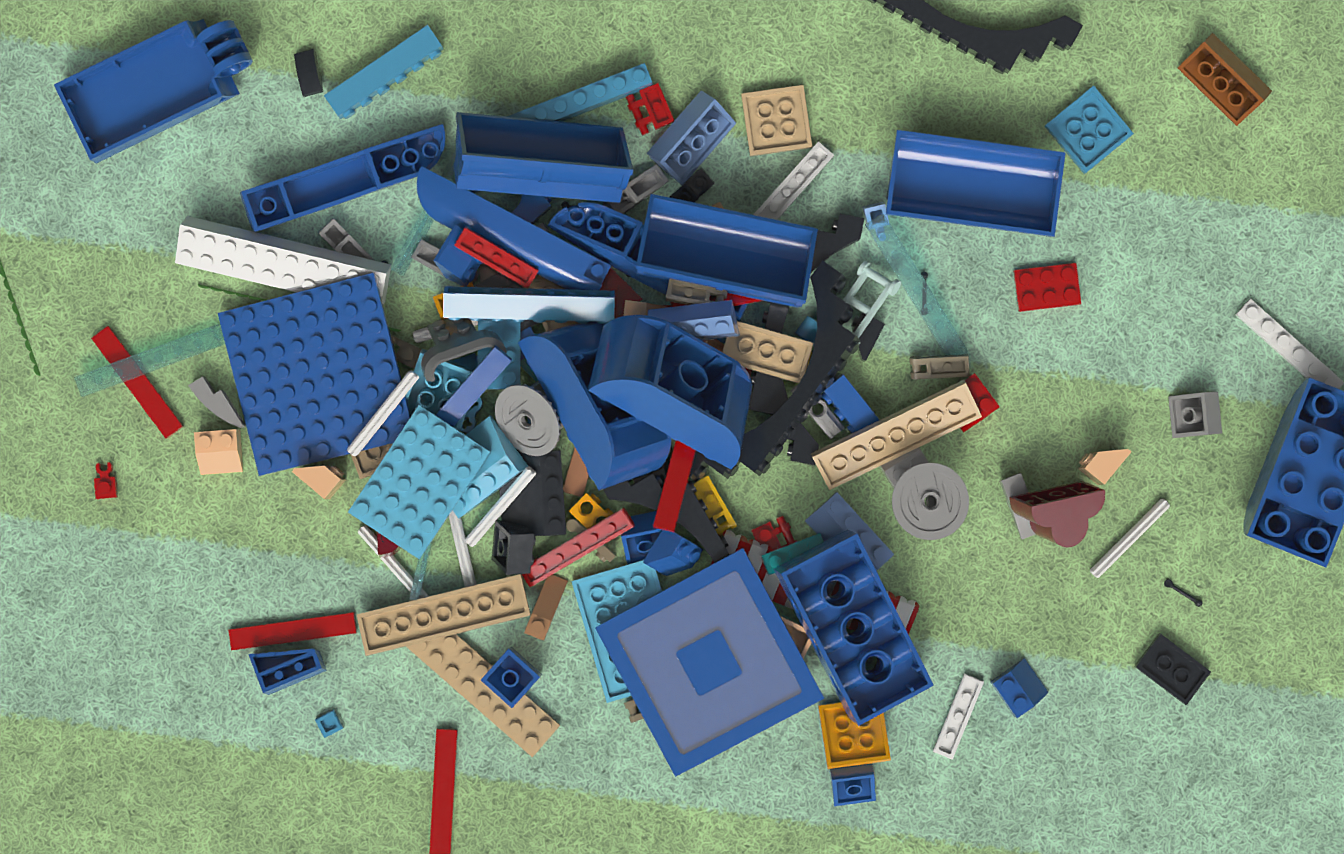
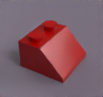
[960,373,1000,433]

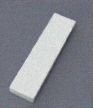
[933,673,984,760]

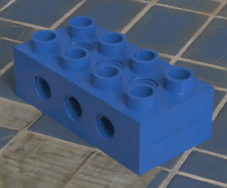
[773,529,934,726]

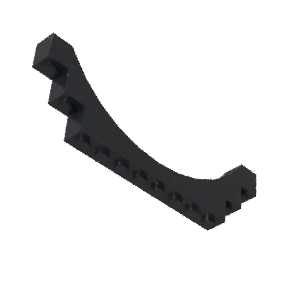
[867,0,1083,74]
[749,213,865,466]
[689,260,861,482]
[603,473,729,563]

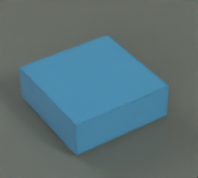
[315,710,344,738]

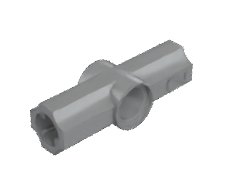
[790,385,844,439]

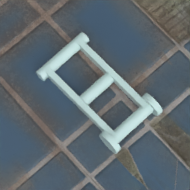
[843,261,901,344]

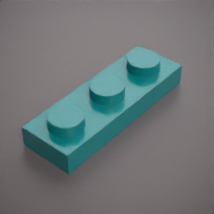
[761,533,823,576]

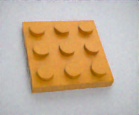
[818,703,891,769]

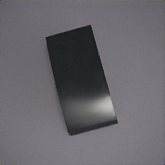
[294,49,323,97]
[669,167,715,203]

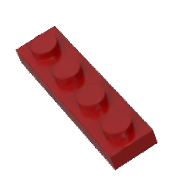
[454,226,539,289]

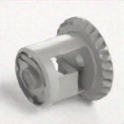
[495,381,564,456]
[892,463,969,540]

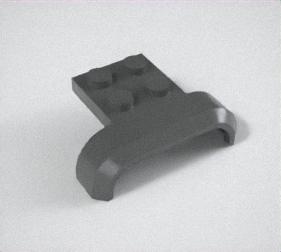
[421,318,507,382]

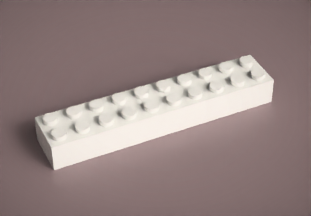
[175,216,391,305]

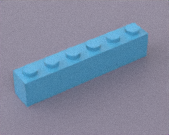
[324,25,443,119]

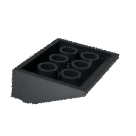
[499,448,566,536]

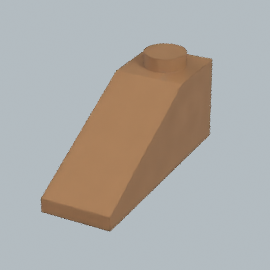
[524,575,568,641]

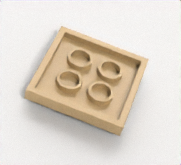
[741,85,812,157]

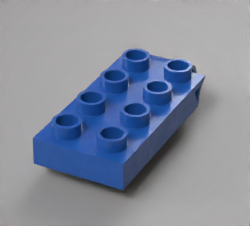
[54,19,253,164]

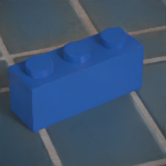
[821,372,879,434]

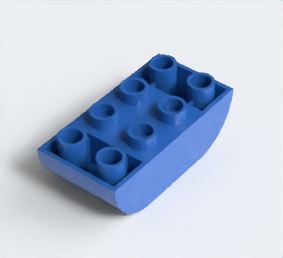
[588,315,752,469]
[518,321,671,490]
[1243,377,1344,568]

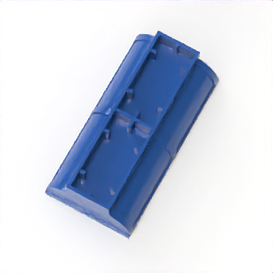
[454,112,633,203]
[885,130,1066,237]
[635,194,818,308]

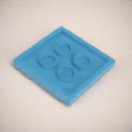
[1044,86,1134,174]

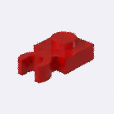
[94,462,118,499]

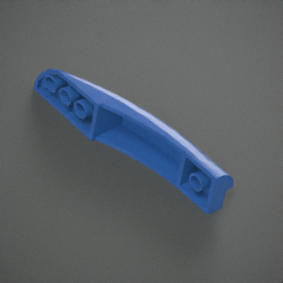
[240,124,445,232]
[417,166,611,290]
[548,202,750,322]

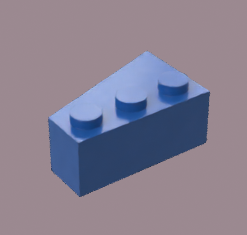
[248,649,327,695]

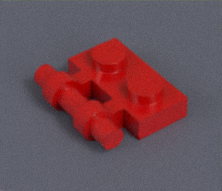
[626,83,674,136]
[751,516,798,551]

